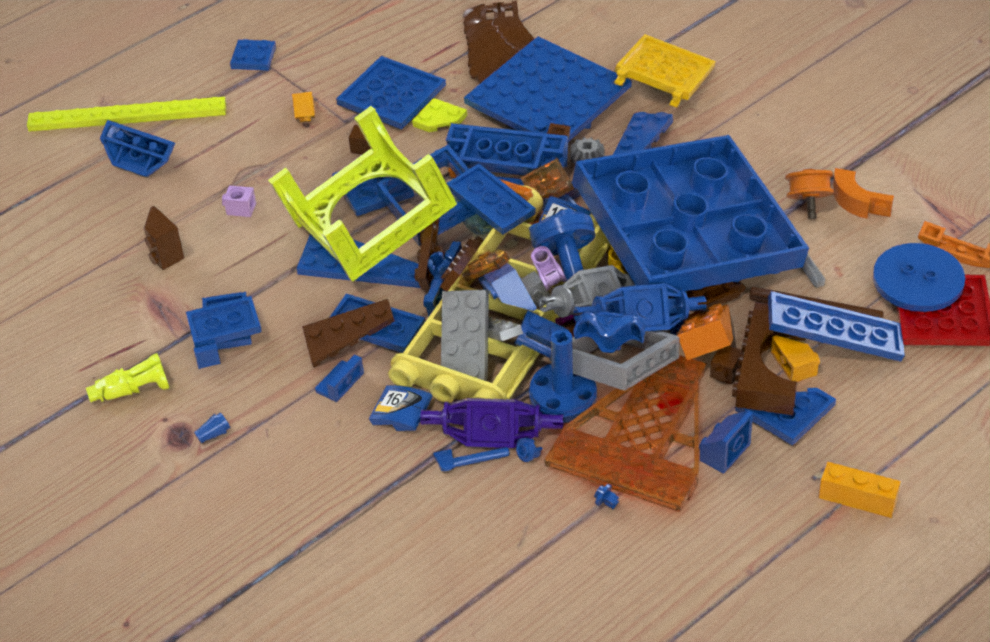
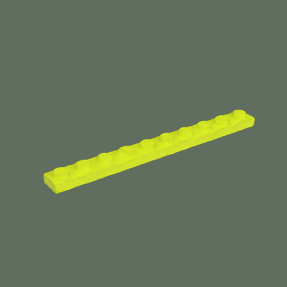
[27,97,226,132]

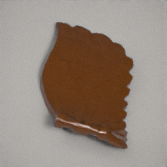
[463,0,534,83]

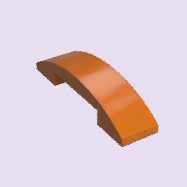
[918,221,990,268]

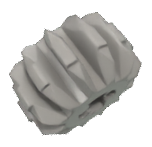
[570,137,605,164]

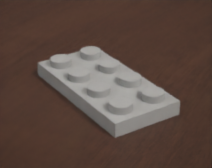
[441,290,489,381]

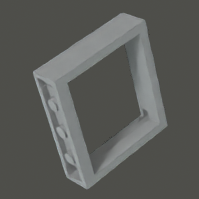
[572,330,679,391]

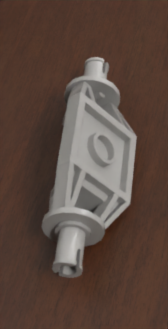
[539,265,636,317]

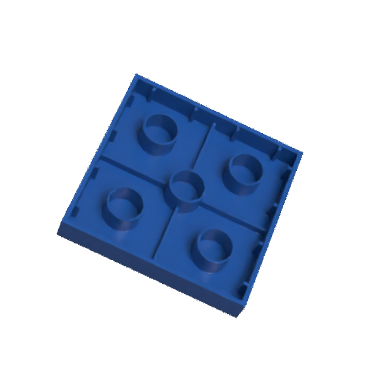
[572,135,809,291]

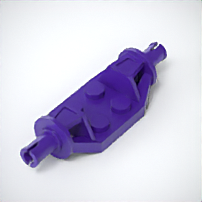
[420,398,564,448]

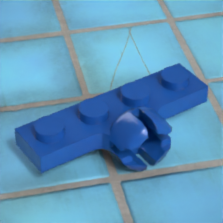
[423,241,462,317]

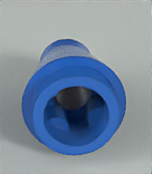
[194,412,231,444]

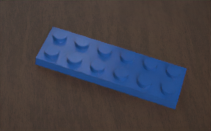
[768,291,905,362]

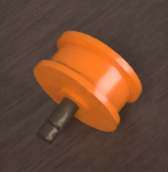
[785,169,834,219]

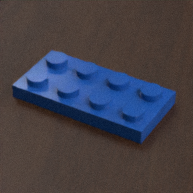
[446,164,536,235]
[330,293,426,353]

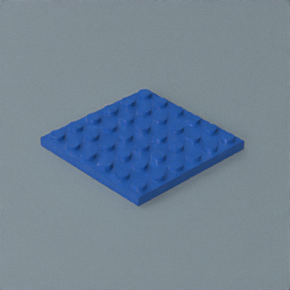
[464,36,632,142]

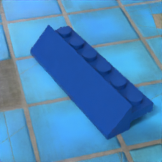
[445,123,568,180]

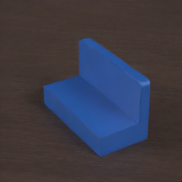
[315,354,364,403]

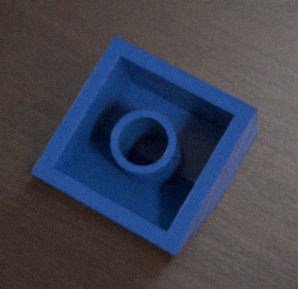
[699,410,753,474]

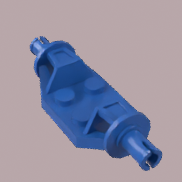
[573,283,707,332]

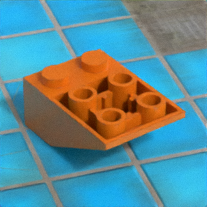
[677,303,733,360]

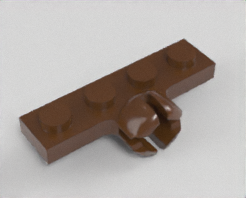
[415,217,445,290]

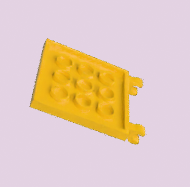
[614,34,716,108]

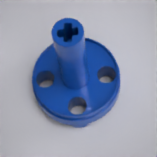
[529,209,596,280]
[529,329,597,423]

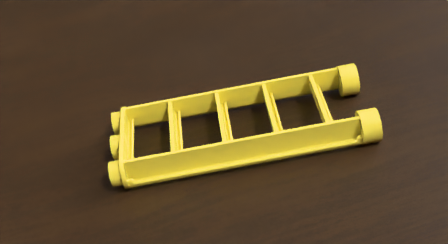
[388,185,610,403]

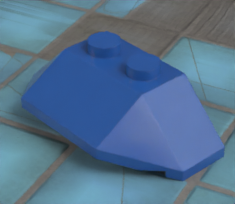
[100,120,175,177]

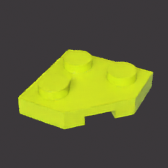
[412,98,468,133]

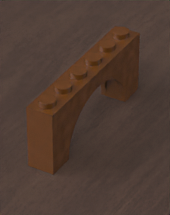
[732,302,806,415]

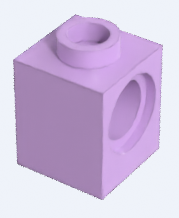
[222,185,256,217]

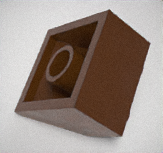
[144,206,185,270]

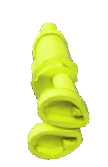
[86,353,170,402]

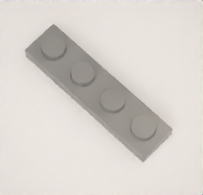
[488,317,523,341]

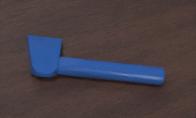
[433,447,510,471]

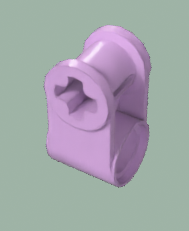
[531,246,567,291]

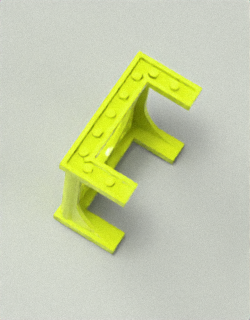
[268,106,457,282]

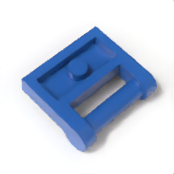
[514,310,569,361]

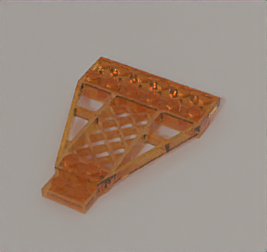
[544,355,707,512]

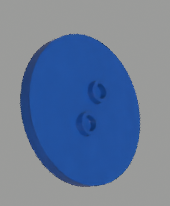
[873,243,965,312]

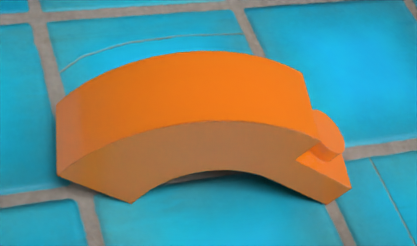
[833,168,894,219]

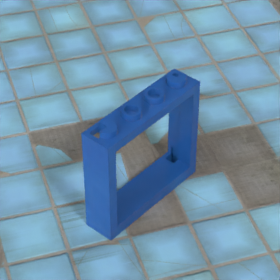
[377,145,476,246]

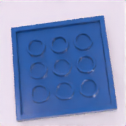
[336,56,446,129]

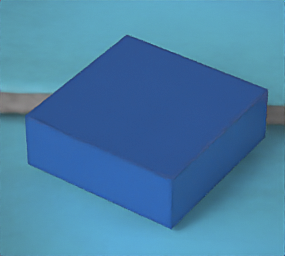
[194,343,221,369]

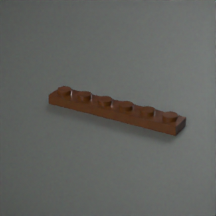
[440,235,484,292]

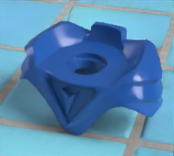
[573,312,646,353]

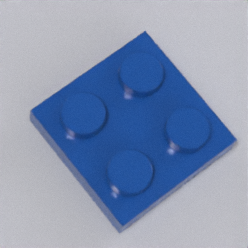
[230,39,276,71]

